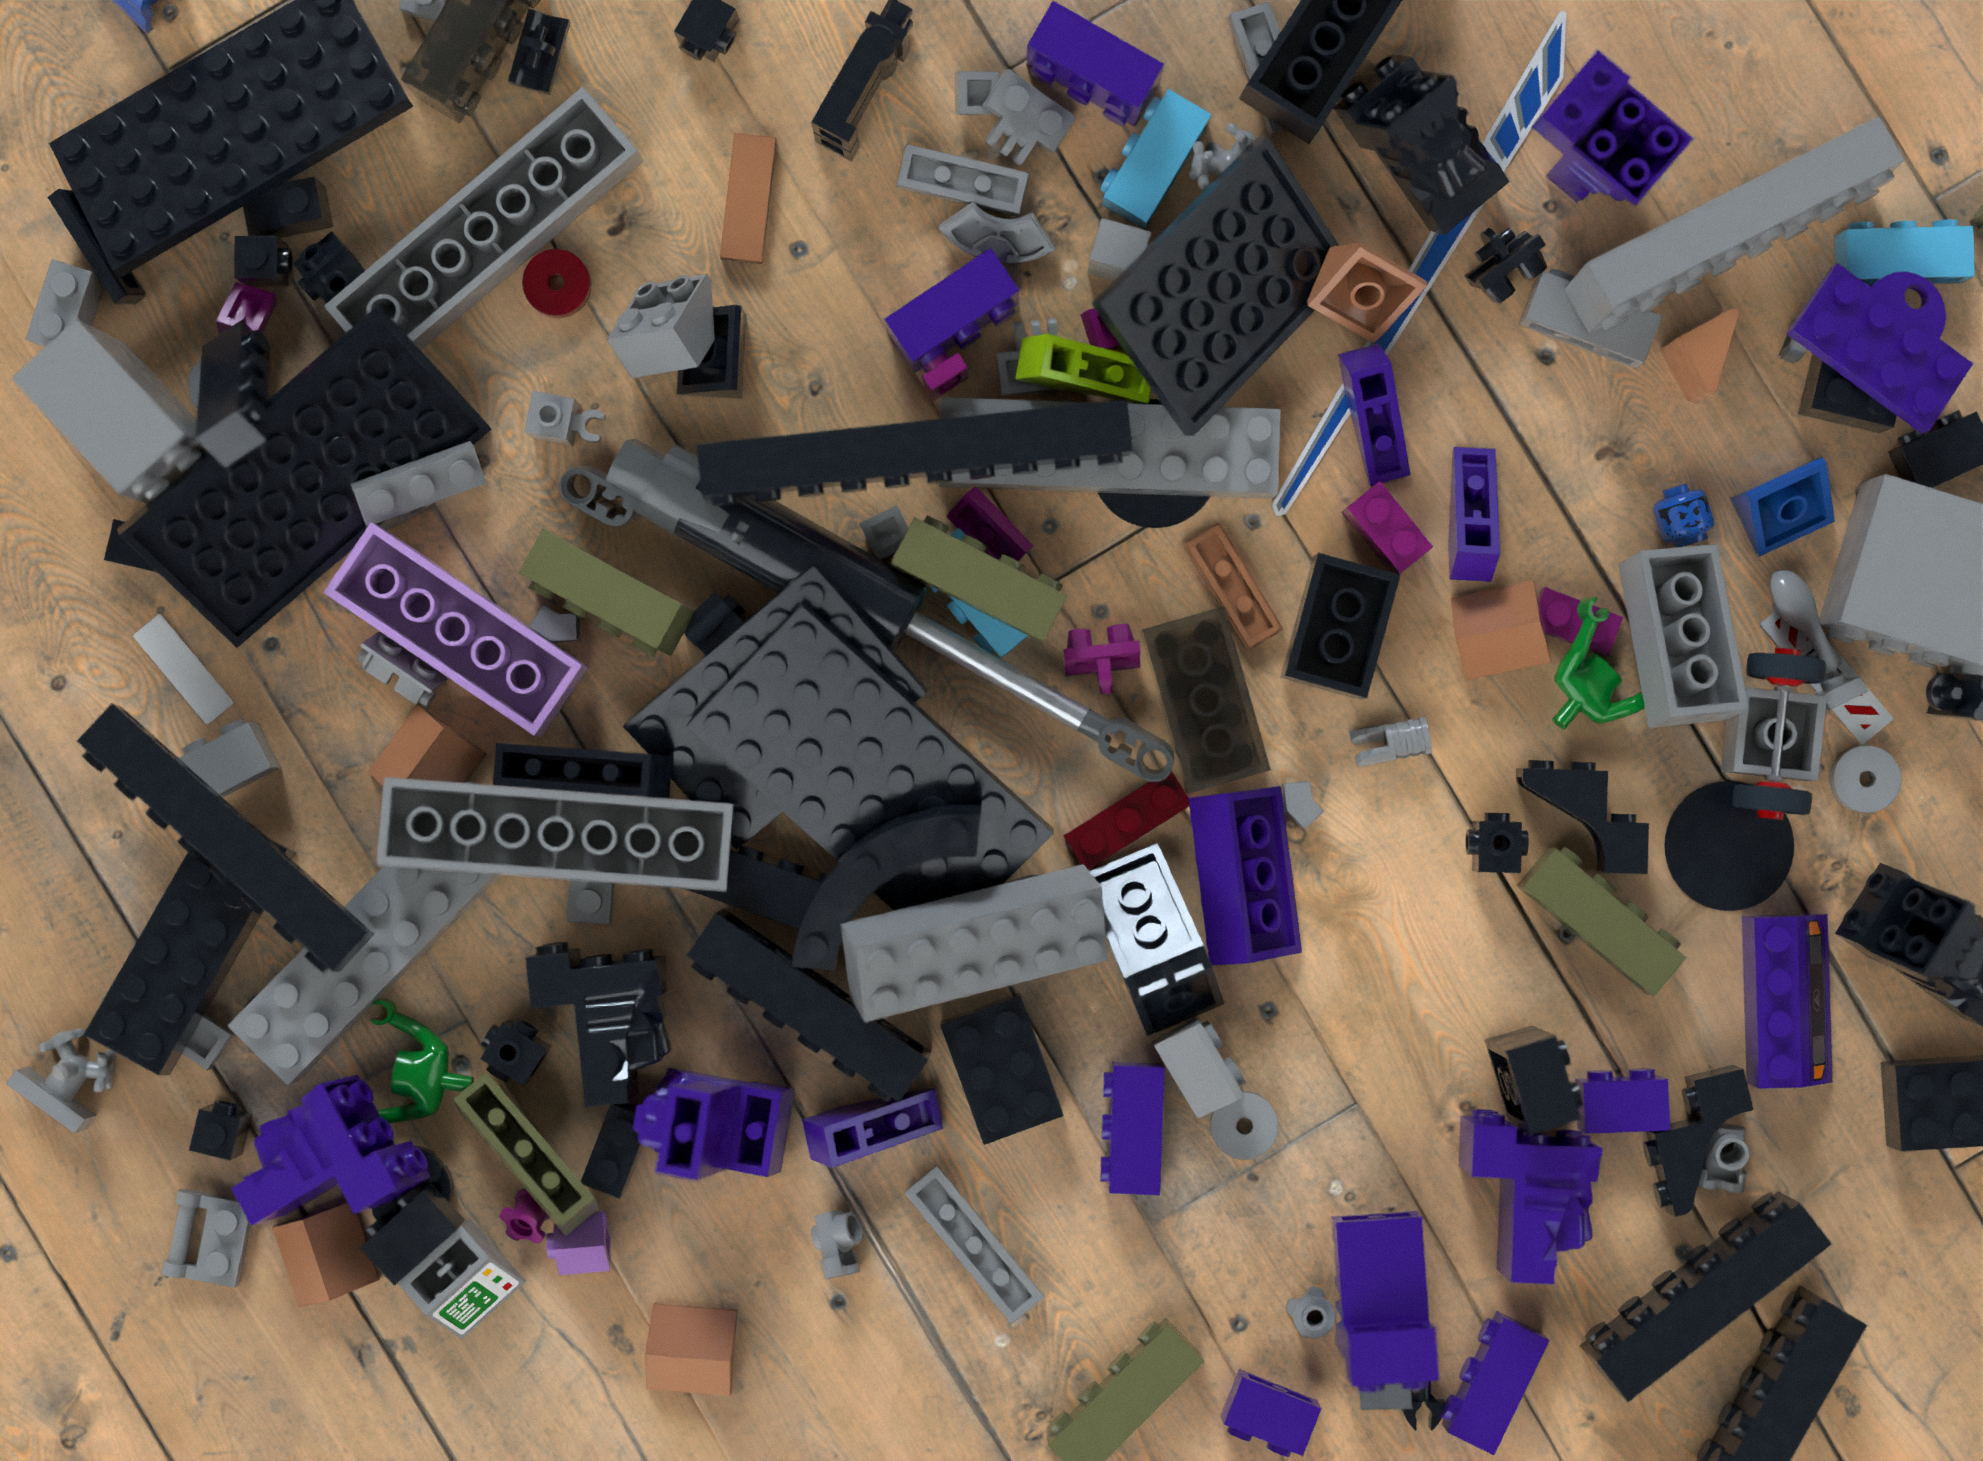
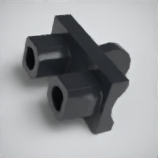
[508,8,571,95]
[1464,228,1547,303]
[1926,673,1983,721]

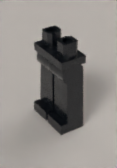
[811,0,913,162]

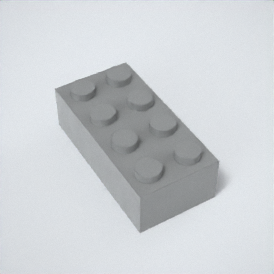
[1618,544,1749,728]

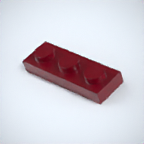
[1063,771,1190,870]

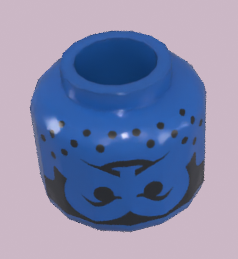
[1653,483,1714,548]

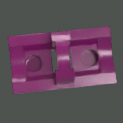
[1063,623,1141,695]

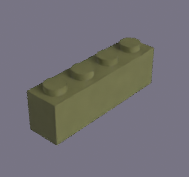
[891,515,1067,643]
[519,529,695,657]
[1517,847,1687,997]
[453,1072,599,1236]
[1047,1318,1204,1461]

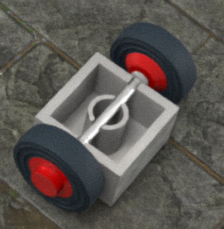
[1721,648,1827,820]

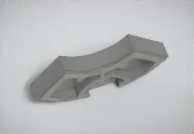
[939,201,1056,264]

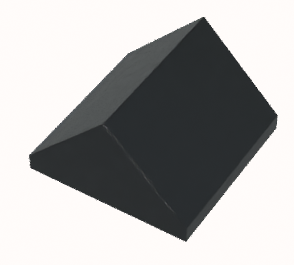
[677,305,746,398]

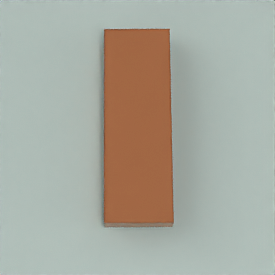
[720,133,777,264]
[1182,522,1284,652]

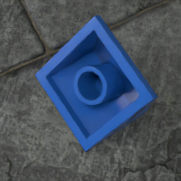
[1730,457,1835,557]

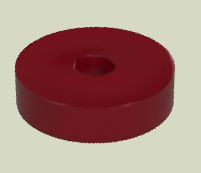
[522,249,592,318]

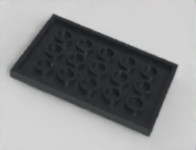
[1092,136,1339,436]
[623,562,928,850]

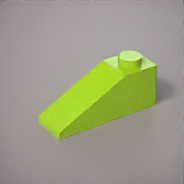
[1015,333,1151,404]

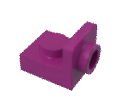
[216,282,277,334]

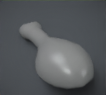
[1770,570,1842,673]

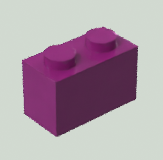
[1341,481,1433,575]

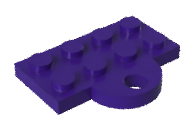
[1786,263,1973,434]

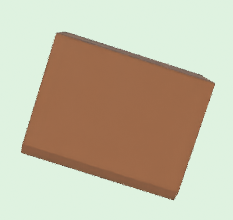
[1307,242,1427,343]
[1660,308,1740,403]
[1450,580,1551,680]
[368,705,487,786]
[272,1201,380,1307]
[645,1303,738,1396]

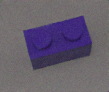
[1575,1068,1670,1134]
[1220,1369,1322,1457]

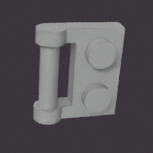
[161,1189,251,1288]

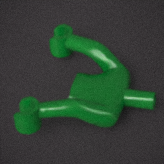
[1552,597,1645,730]
[370,999,474,1123]

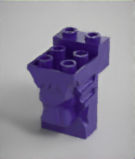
[1532,50,1694,206]
[633,1067,795,1181]
[231,1075,431,1226]
[1459,1109,1603,1284]
[1331,1211,1439,1392]

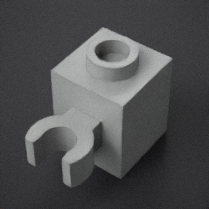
[524,391,606,446]

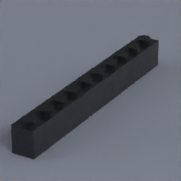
[696,400,1133,506]

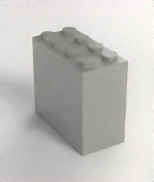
[11,318,208,503]
[1819,474,1983,676]

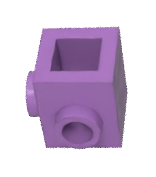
[546,1211,611,1275]

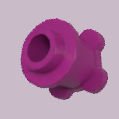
[499,1188,550,1244]

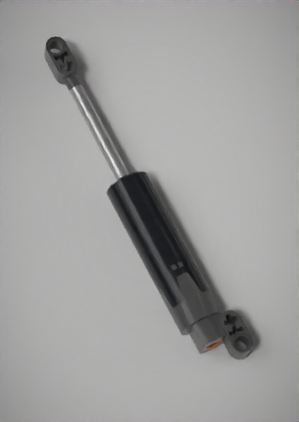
[559,438,1174,782]

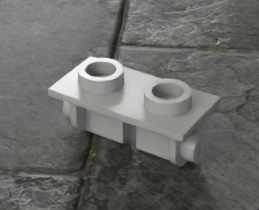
[356,631,448,707]

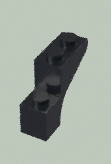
[1516,760,1649,874]
[1643,1065,1754,1217]

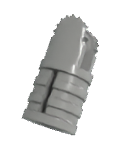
[1349,717,1432,767]

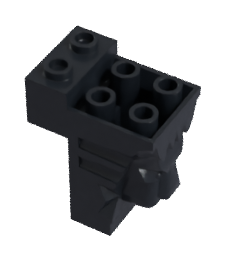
[1333,54,1510,235]
[1835,863,1983,1027]
[525,942,672,1107]

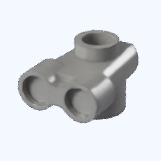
[1698,1123,1749,1193]
[811,1210,862,1279]

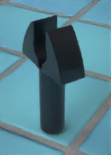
[1401,1381,1447,1431]

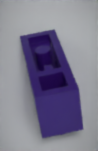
[1338,344,1411,486]
[1448,447,1500,582]
[802,1088,943,1168]

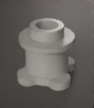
[1286,1286,1336,1338]

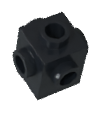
[293,231,366,303]
[1465,813,1529,873]
[480,1018,552,1086]

